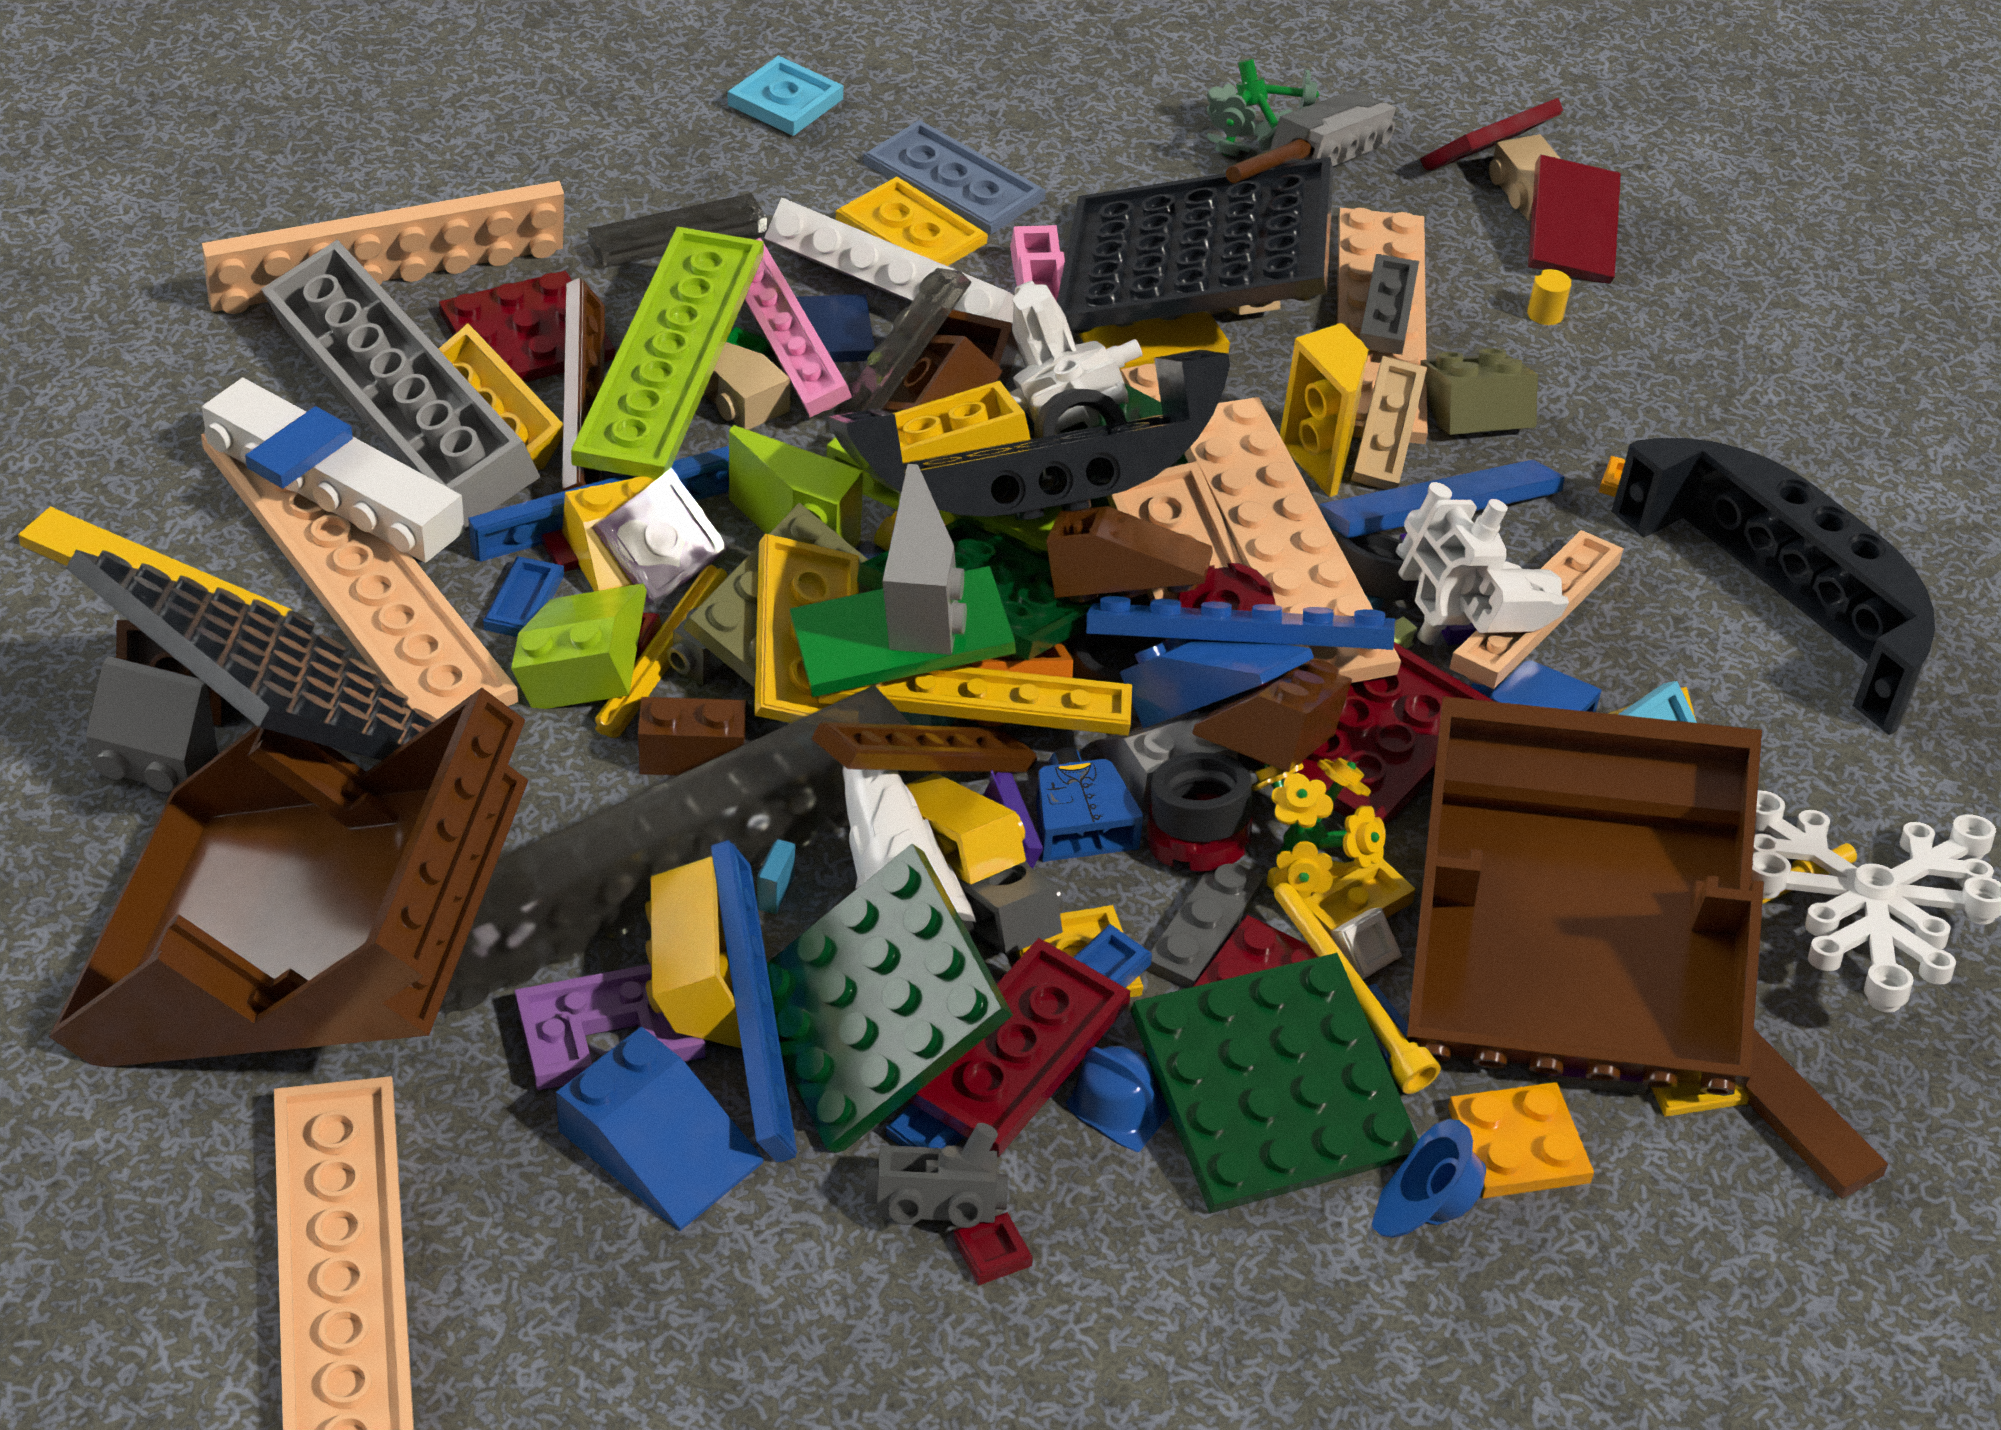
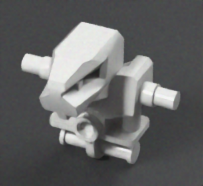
[1009,281,1142,434]
[1396,482,1569,645]

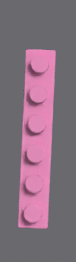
[744,237,852,418]

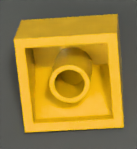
[562,476,655,591]

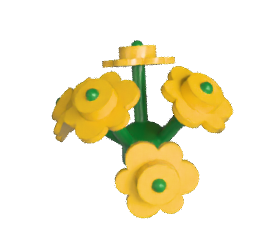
[1251,758,1386,899]

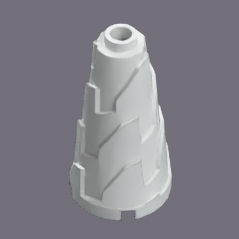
[842,766,976,933]

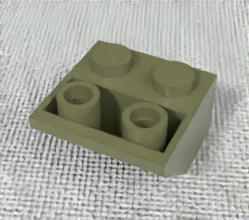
[1421,348,1538,435]

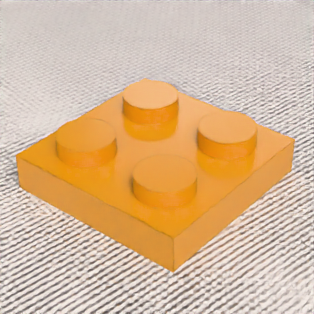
[1448,1082,1594,1198]

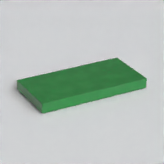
[789,566,1016,697]

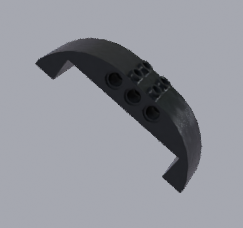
[828,350,1230,520]
[1611,438,1935,735]

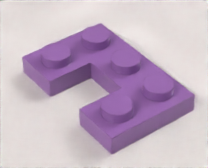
[515,964,705,1091]

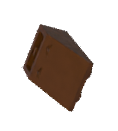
[1046,506,1213,602]

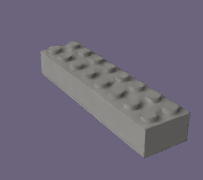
[261,239,540,528]

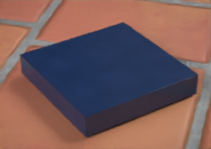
[796,294,875,362]

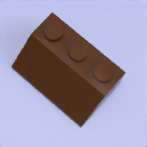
[1192,660,1352,772]

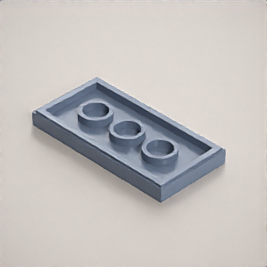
[863,120,1046,235]

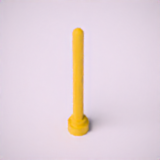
[1274,883,1441,1094]

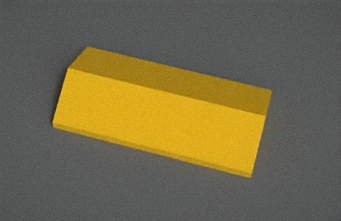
[439,323,563,471]

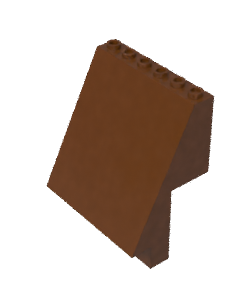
[49,687,529,1067]
[1407,696,1764,1096]

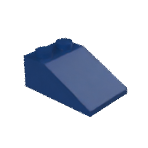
[1120,638,1314,728]
[556,1026,764,1232]

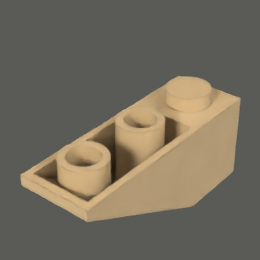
[703,342,790,430]

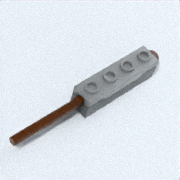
[1226,89,1396,183]

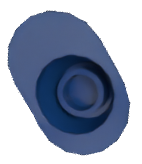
[1066,1046,1170,1152]
[1372,1119,1486,1238]

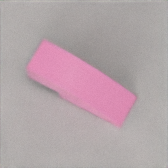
[1010,225,1065,302]

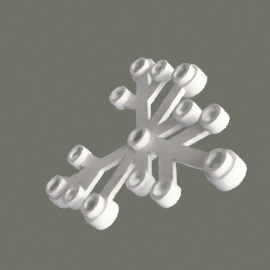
[1751,790,2001,1012]

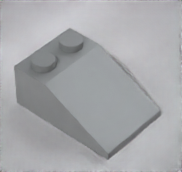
[883,464,967,655]

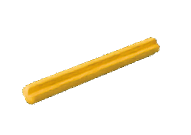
[595,565,728,738]

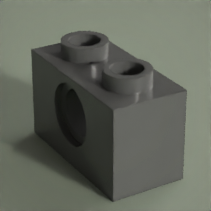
[957,861,1063,956]

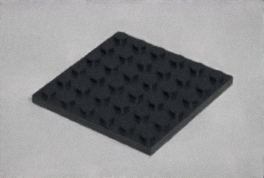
[1057,157,1333,334]
[66,549,437,760]

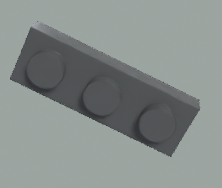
[1359,254,1419,355]
[1146,863,1265,989]

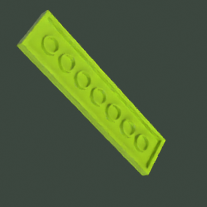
[571,227,764,480]

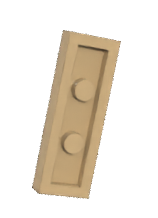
[1351,356,1427,490]

